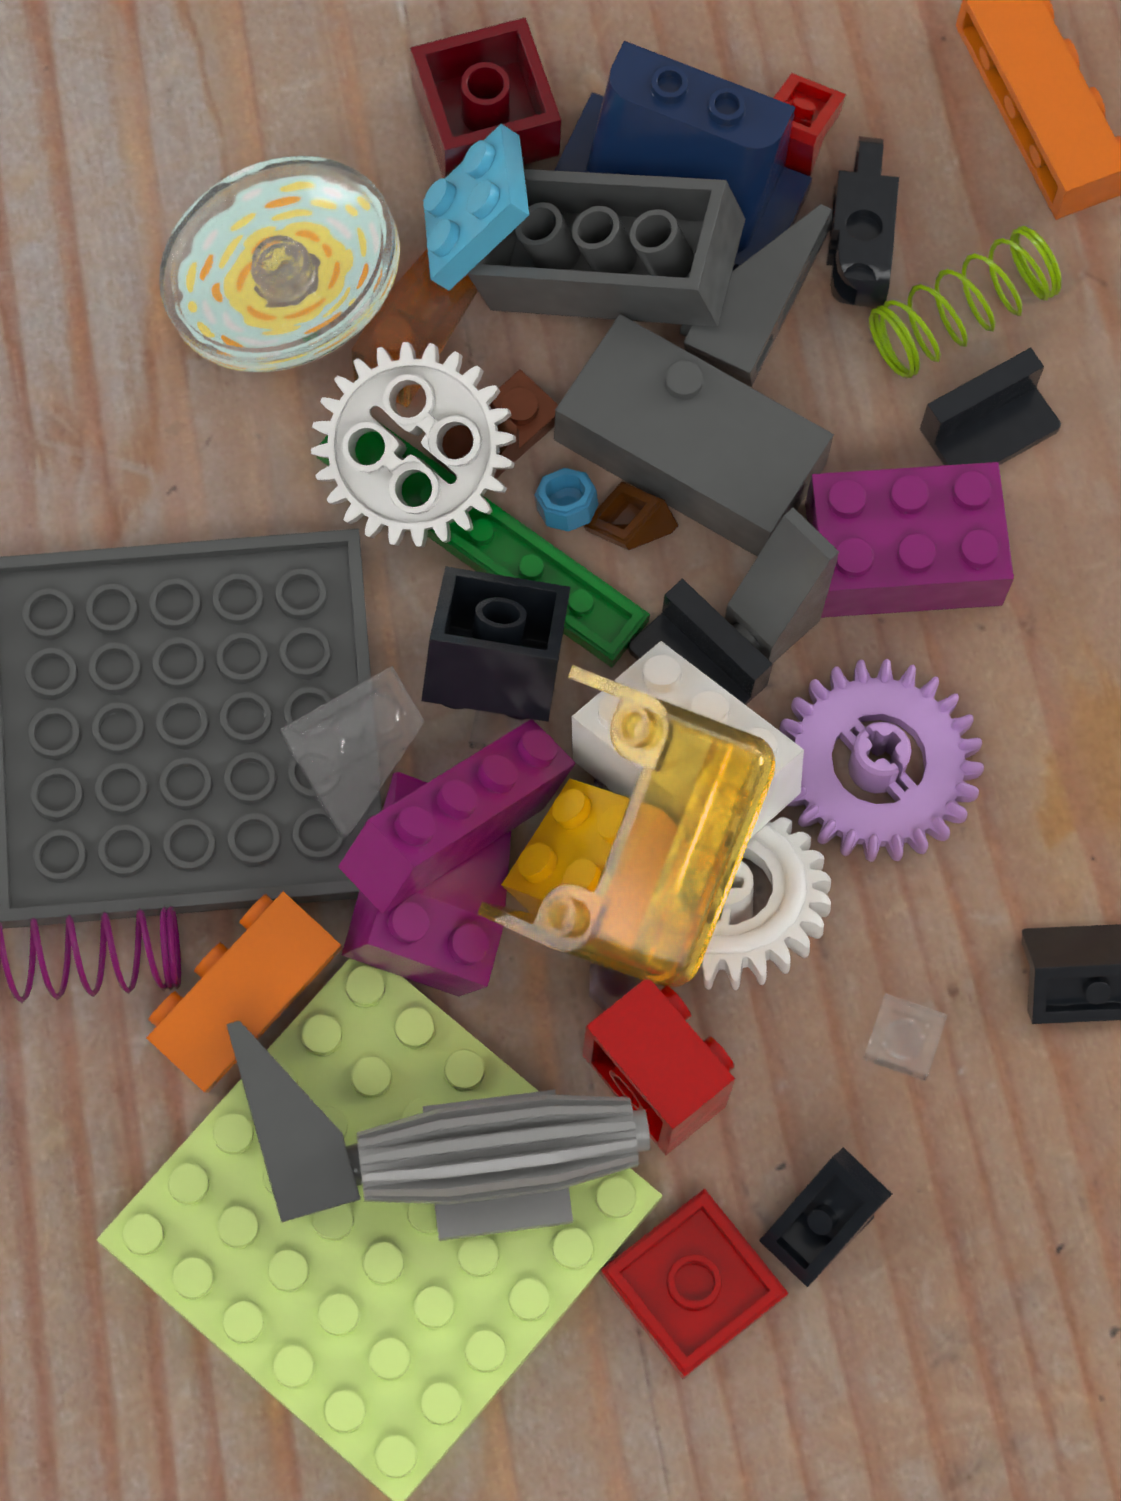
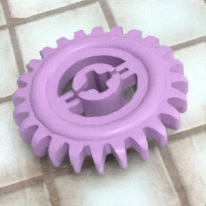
[779,659,984,862]

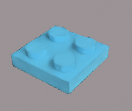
[423,124,529,291]

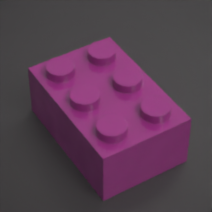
[805,462,1014,618]

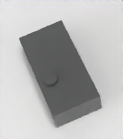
[467,169,745,327]
[554,314,834,557]

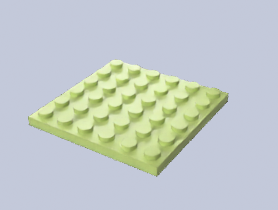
[96,958,663,1501]

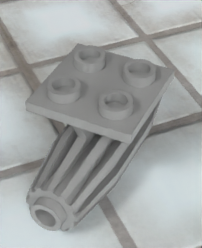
[357,1089,650,1241]

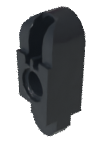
[826,136,899,308]

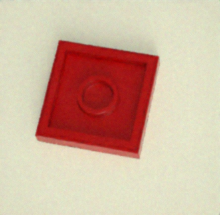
[600,1188,789,1379]

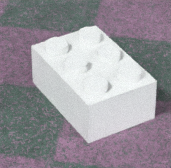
[572,641,804,871]

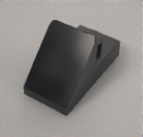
[759,1147,892,1287]

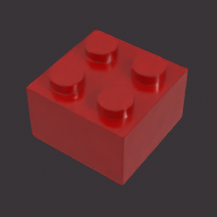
[582,976,735,1155]

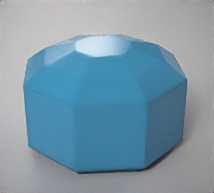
[534,468,599,532]

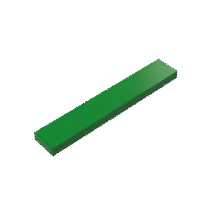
[316,422,650,668]

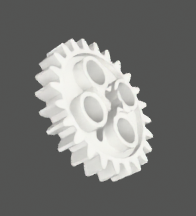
[311,342,516,547]

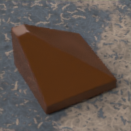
[583,481,679,551]

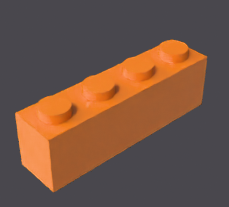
[955,0,1121,220]

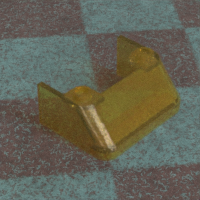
[477,665,775,987]

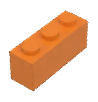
[146,891,343,1092]

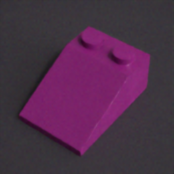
[341,771,512,997]

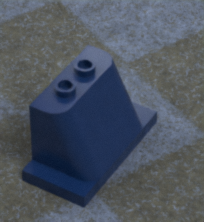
[554,41,812,271]

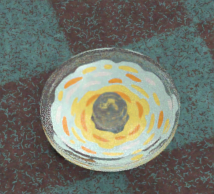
[159,156,400,372]

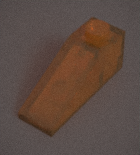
[351,249,478,408]

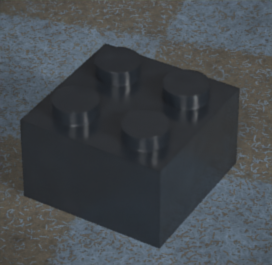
[421,566,571,722]

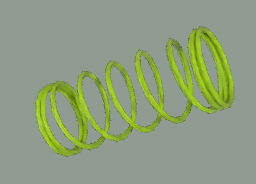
[869,226,1062,378]

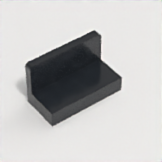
[920,347,1061,465]
[629,578,773,705]
[1021,924,1121,1024]

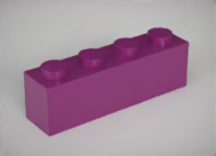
[338,719,576,914]

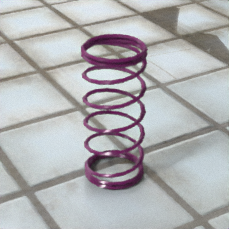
[0,905,181,1003]

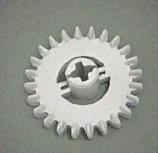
[637,817,831,991]

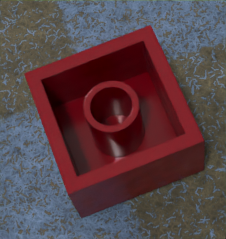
[410,17,561,179]

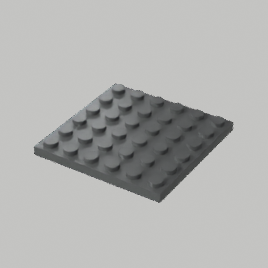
[0,528,382,929]

